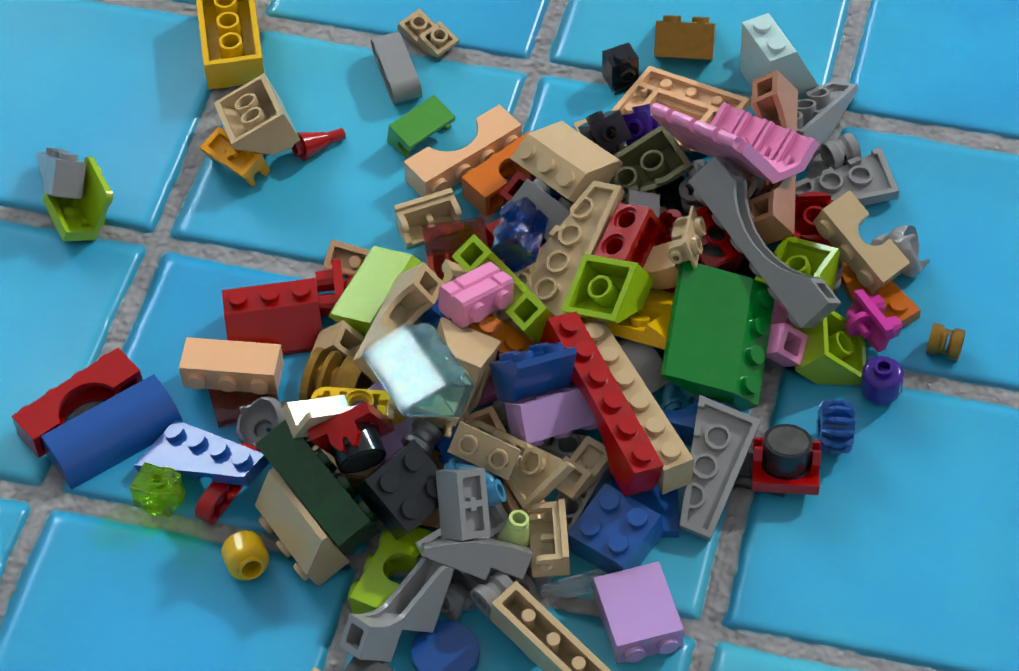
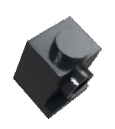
[602,42,639,95]

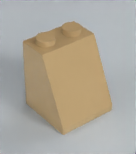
[422,317,502,424]

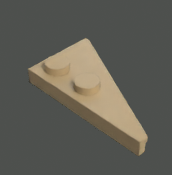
[468,419,575,511]

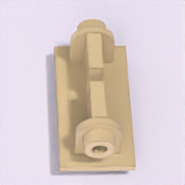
[667,206,706,268]
[447,421,521,481]

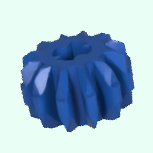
[816,399,856,455]

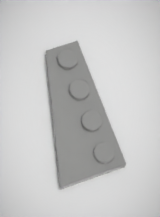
[795,146,899,206]
[679,395,761,541]

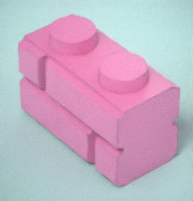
[438,262,514,329]

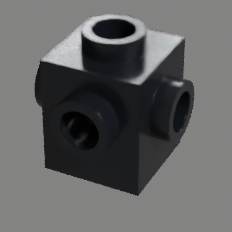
[578,110,632,154]

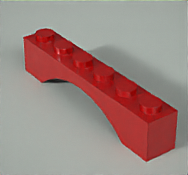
[539,311,664,497]

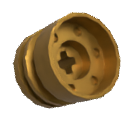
[299,347,371,401]

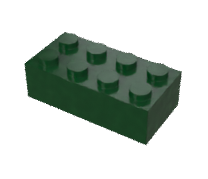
[255,419,380,557]

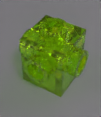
[130,462,186,517]

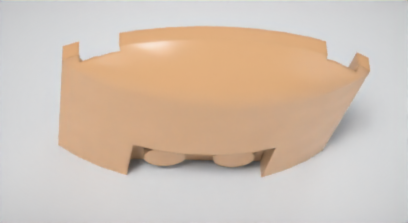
[612,66,750,152]

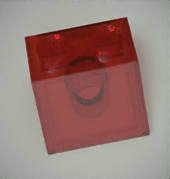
[421,217,488,280]

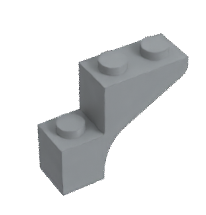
[339,557,454,662]

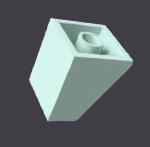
[740,13,819,99]

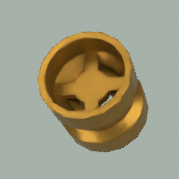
[926,322,966,361]

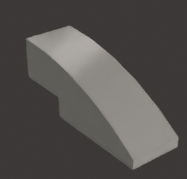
[419,538,533,580]

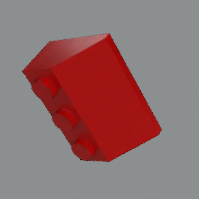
[222,278,323,356]

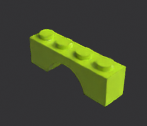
[452,234,555,344]

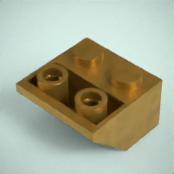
[654,15,716,60]

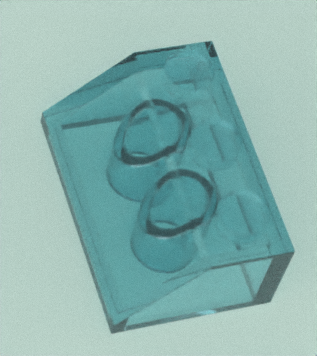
[362,323,475,417]

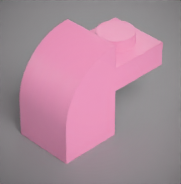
[766,300,808,367]

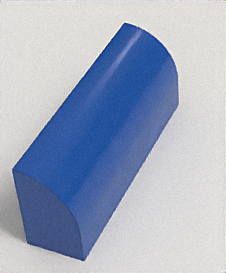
[41,374,183,490]

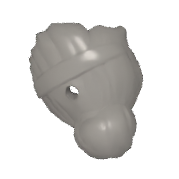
[870,225,930,278]
[235,397,288,449]

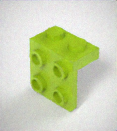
[42,156,113,241]

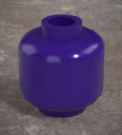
[860,356,904,404]

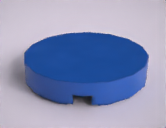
[411,620,480,671]

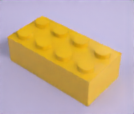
[196,0,265,90]

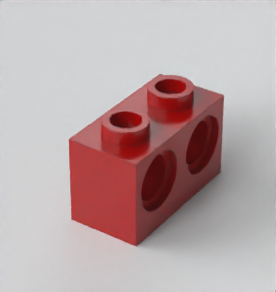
[594,203,663,268]

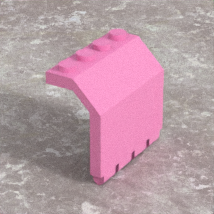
[650,102,820,184]

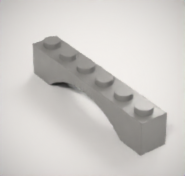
[689,156,841,328]

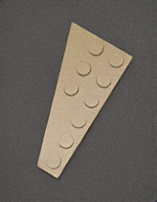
[491,181,625,343]

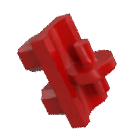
[315,259,354,316]

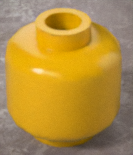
[221,530,269,581]

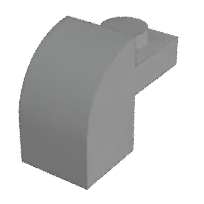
[617,339,670,394]

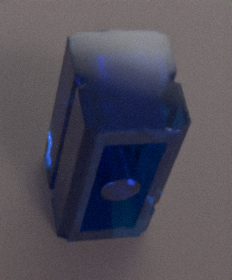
[491,197,549,272]

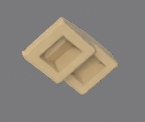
[555,435,609,501]

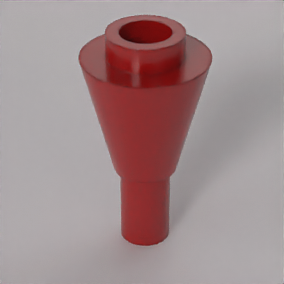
[291,128,346,161]

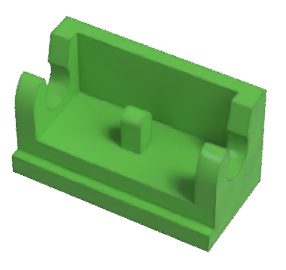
[387,95,455,157]

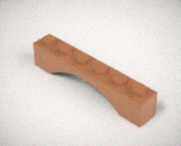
[748,70,798,245]

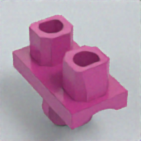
[845,289,903,352]

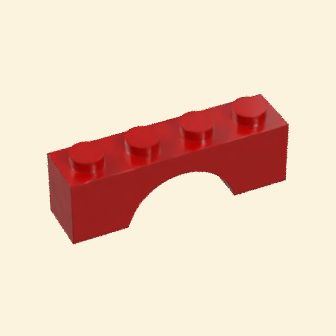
[12,347,143,458]

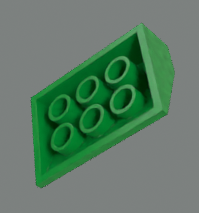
[660,261,775,411]

